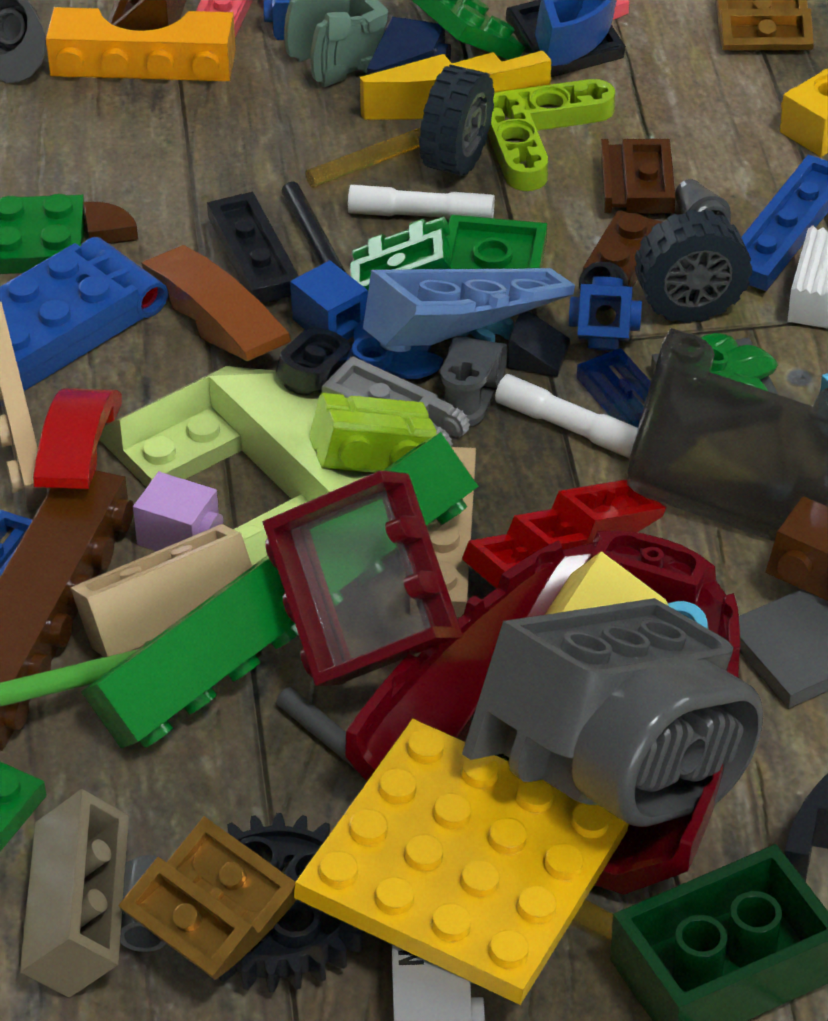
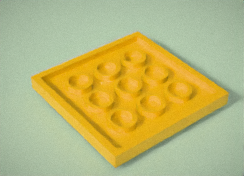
[294,719,629,1005]

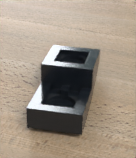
[784,773,828,882]

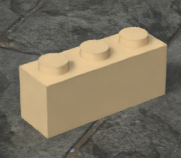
[70,524,252,657]

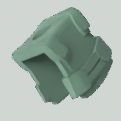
[284,0,388,87]

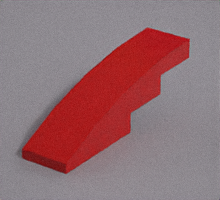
[462,479,667,589]

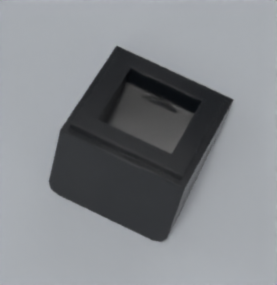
[508,311,570,377]

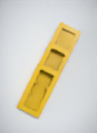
[360,50,551,120]

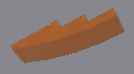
[141,245,291,361]

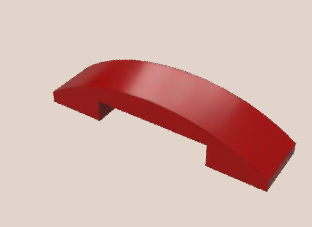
[33,388,122,489]

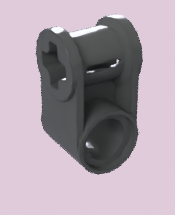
[440,336,507,426]

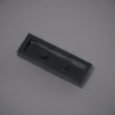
[207,191,299,303]

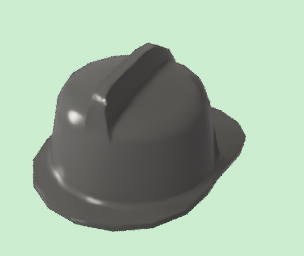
[0,0,46,83]

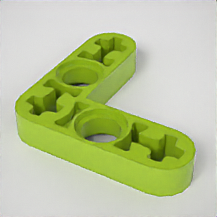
[488,79,615,191]

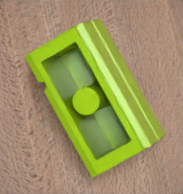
[310,393,437,473]

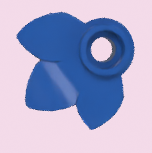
[347,320,443,379]

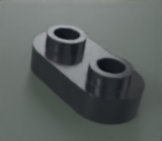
[276,328,350,394]

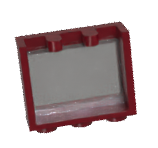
[262,470,463,686]

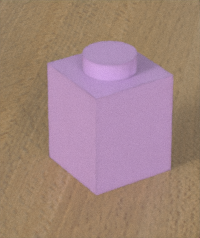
[133,471,223,551]

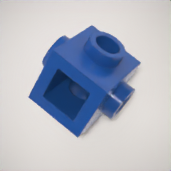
[569,277,642,351]

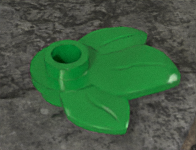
[683,333,778,400]

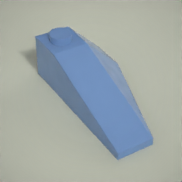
[363,268,575,352]

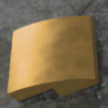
[716,0,814,50]
[118,816,297,980]

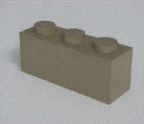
[20,789,129,998]

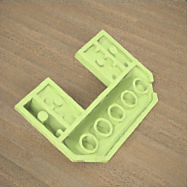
[99,366,398,566]

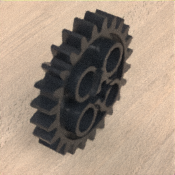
[219,813,367,992]

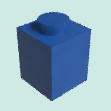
[290,260,368,340]

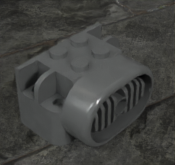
[462,598,763,827]

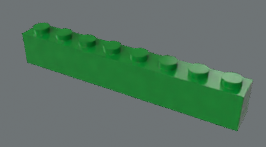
[81,432,479,748]

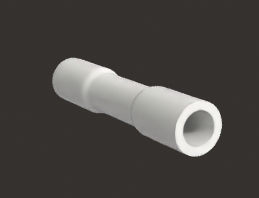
[348,184,495,220]
[495,374,646,460]

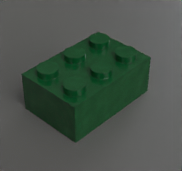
[610,844,828,1021]

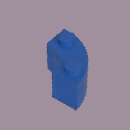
[535,0,617,66]

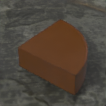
[84,202,138,243]

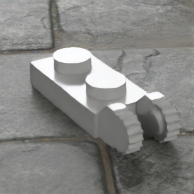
[322,356,470,446]

